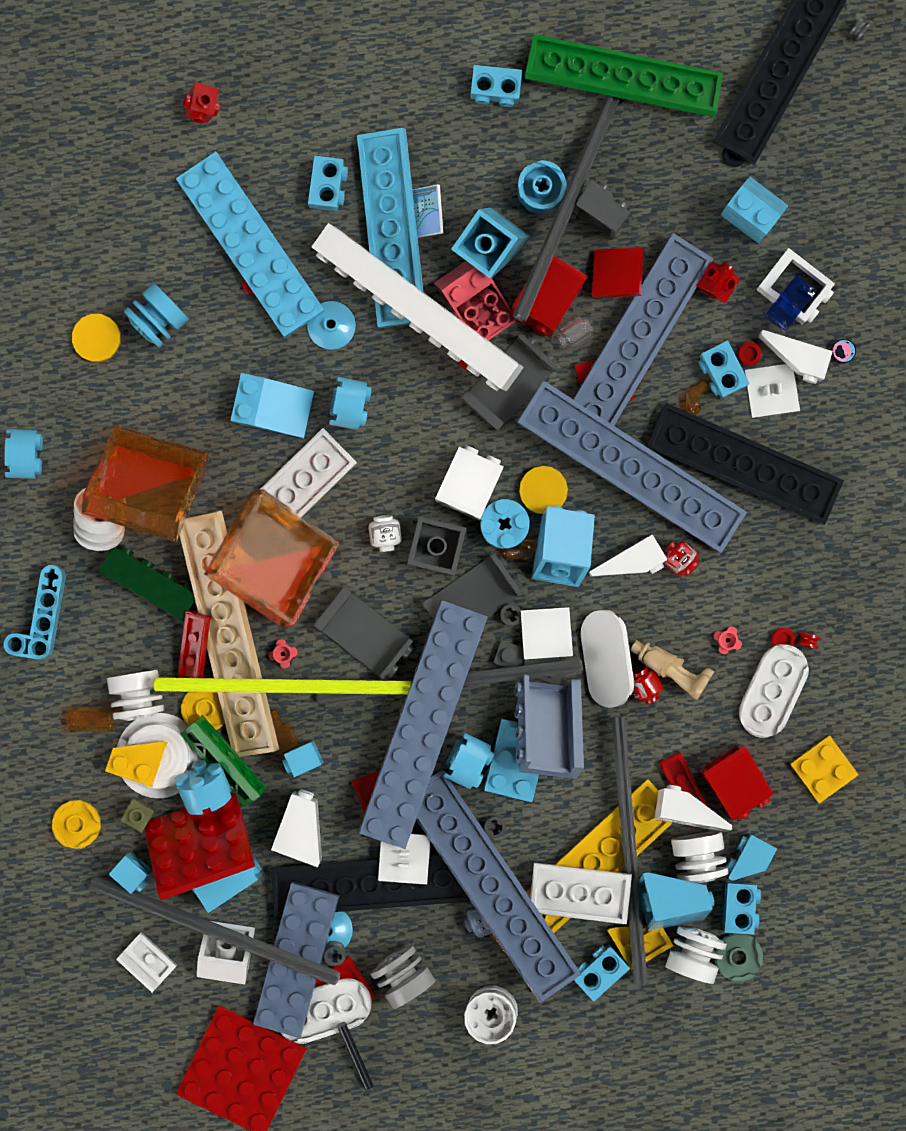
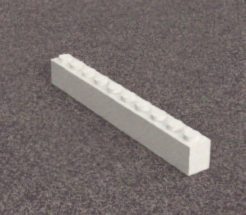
[312,223,524,391]

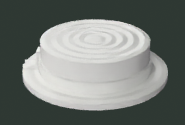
[117,713,201,798]

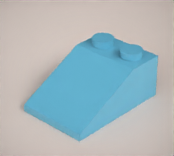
[231,373,314,438]

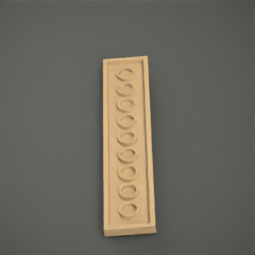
[176,511,279,757]

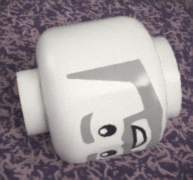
[368,515,401,552]

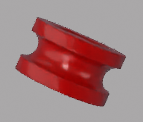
[796,632,821,649]

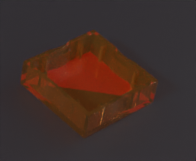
[81,425,209,542]
[204,489,339,627]

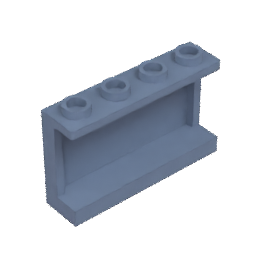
[514,674,584,779]

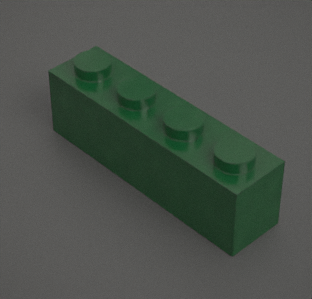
[98,545,196,621]

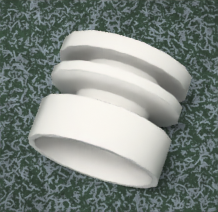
[73,485,126,551]
[107,670,165,721]
[671,832,728,883]
[665,926,727,984]
[464,985,518,1044]

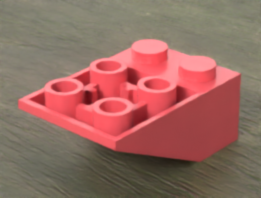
[434,261,516,341]

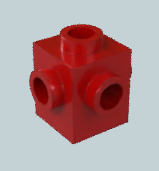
[183,82,220,124]
[696,261,741,304]

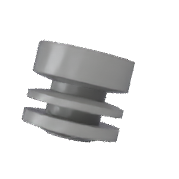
[370,945,436,1009]

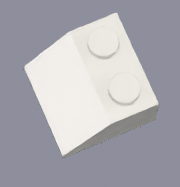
[197,921,255,984]

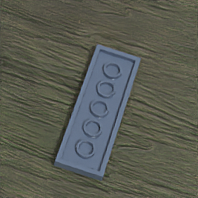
[253,882,340,1038]

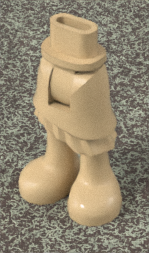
[630,640,715,700]

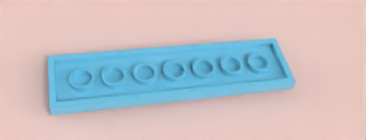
[357,128,423,328]
[176,152,325,338]

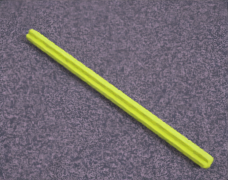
[154,678,412,694]

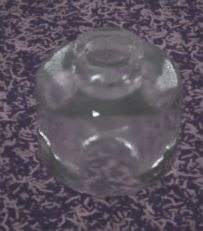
[557,315,594,351]

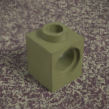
[120,797,157,833]

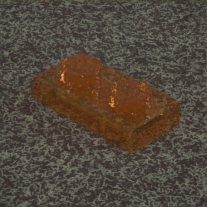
[66,706,116,732]

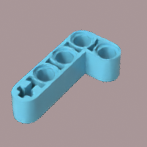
[4,565,66,659]

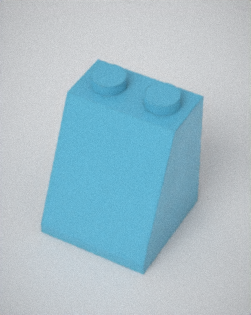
[721,177,788,244]
[451,208,530,278]
[531,506,595,587]
[193,857,262,913]
[639,873,714,931]

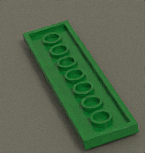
[525,34,723,117]

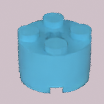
[517,160,567,214]
[329,377,372,430]
[5,429,43,479]
[480,499,529,549]
[442,732,494,789]
[174,760,232,815]

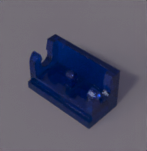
[764,274,815,332]

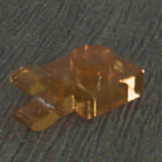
[270,709,299,755]

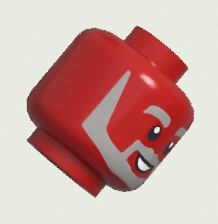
[664,541,700,577]
[632,666,663,705]

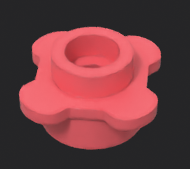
[714,627,742,654]
[269,639,298,668]

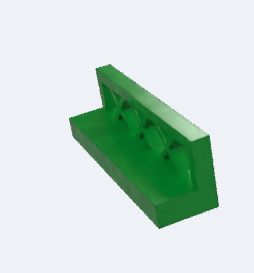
[181,715,267,807]

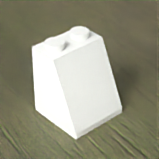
[435,445,504,521]
[271,789,322,867]

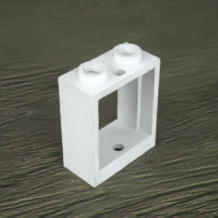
[756,248,835,325]

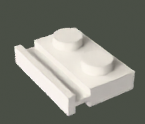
[116,932,177,992]

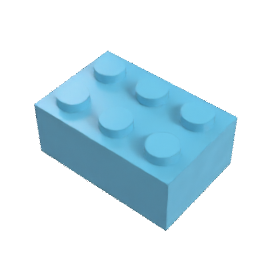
[484,718,539,802]

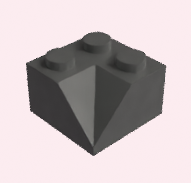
[573,180,631,240]
[407,516,466,576]

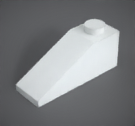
[759,330,833,384]
[588,534,667,577]
[654,785,732,832]

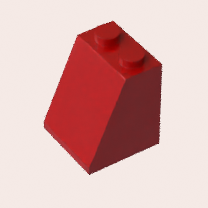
[509,256,588,339]
[699,744,774,822]

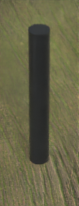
[337,1022,374,1090]

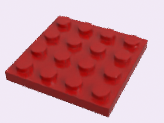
[145,792,255,901]
[176,1005,307,1131]

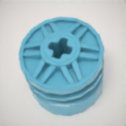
[124,282,189,348]

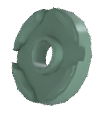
[714,933,763,982]

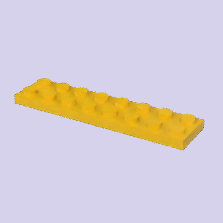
[525,779,673,933]

